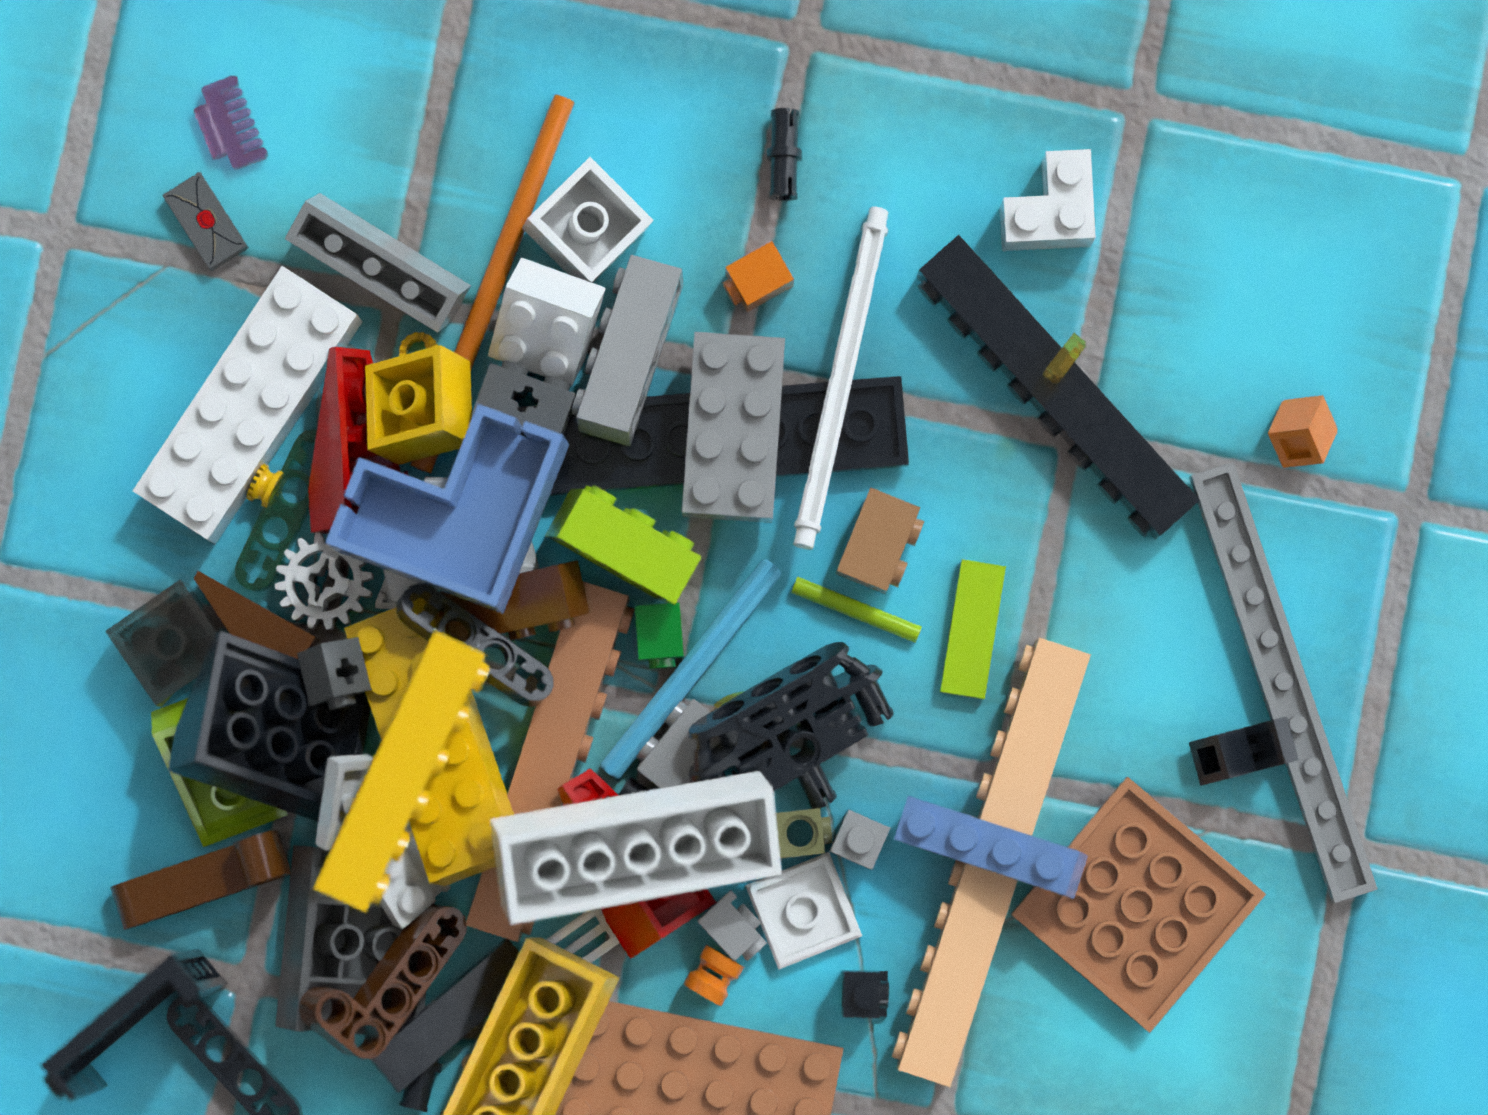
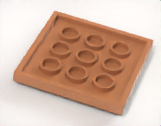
[1010,777,1266,1033]

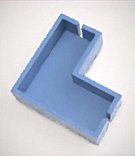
[325,404,569,614]

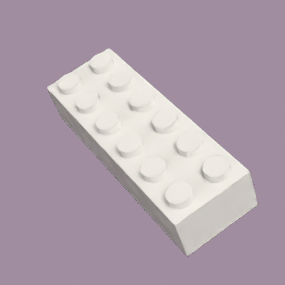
[133,266,362,544]
[490,771,782,924]

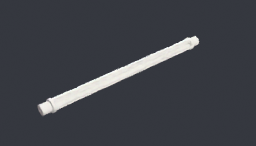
[793,207,889,550]

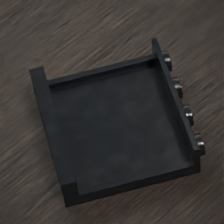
[40,949,228,1101]

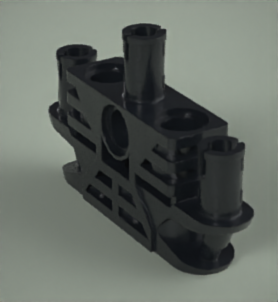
[688,642,894,809]

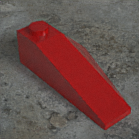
[308,347,409,534]
[557,768,717,959]

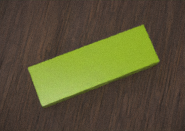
[940,559,1006,700]

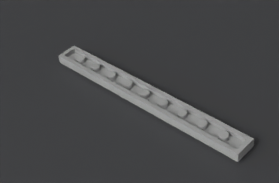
[1189,462,1378,903]

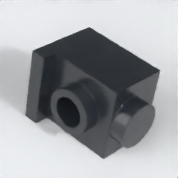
[841,970,889,1018]

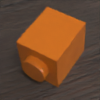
[722,241,794,312]

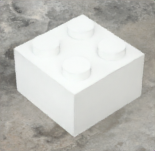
[522,157,654,283]
[488,258,606,386]

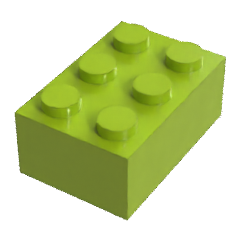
[545,485,702,604]

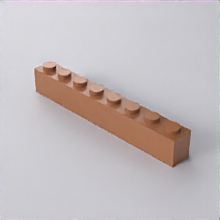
[465,581,635,942]

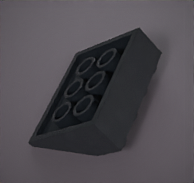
[168,631,371,822]

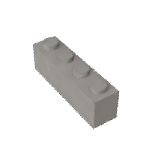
[285,193,471,333]
[572,255,684,446]

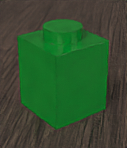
[635,602,684,669]

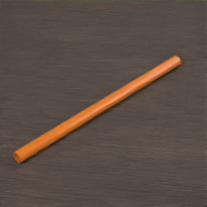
[410,95,575,473]

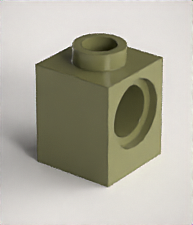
[775,808,833,858]

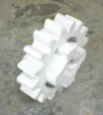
[275,533,374,631]

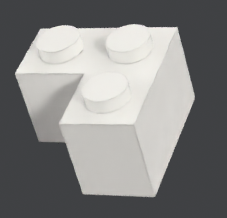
[1000,149,1096,251]

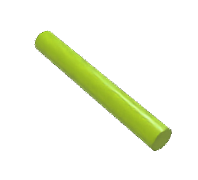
[791,576,922,643]

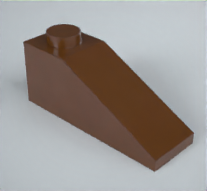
[193,571,320,659]

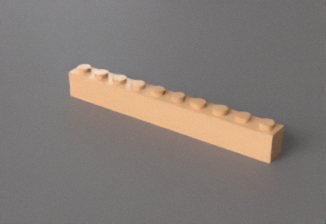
[891,638,1091,1087]

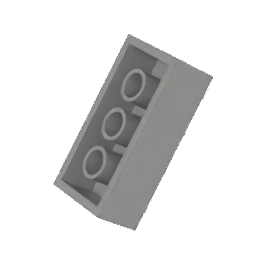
[682,332,785,523]

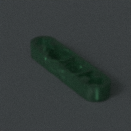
[235,429,317,592]

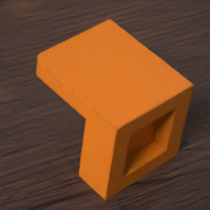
[1268,395,1337,468]

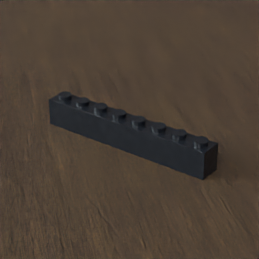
[917,234,1200,540]

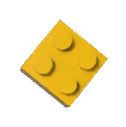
[365,345,472,465]

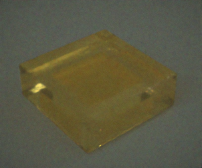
[1043,333,1087,383]

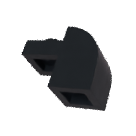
[1189,716,1299,786]

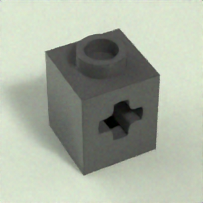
[297,637,371,710]

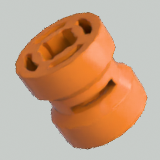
[683,945,744,1006]

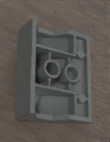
[275,845,435,1035]

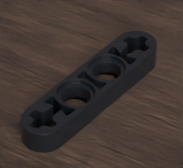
[396,583,554,707]
[166,997,303,1115]

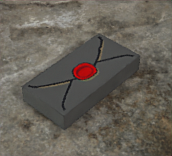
[162,172,249,272]

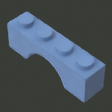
[894,796,1088,899]

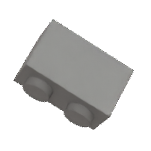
[636,699,721,789]

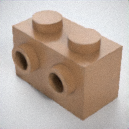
[836,487,925,594]

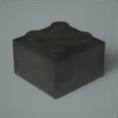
[105,580,221,707]

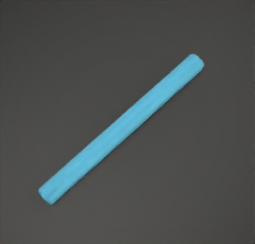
[601,559,781,779]

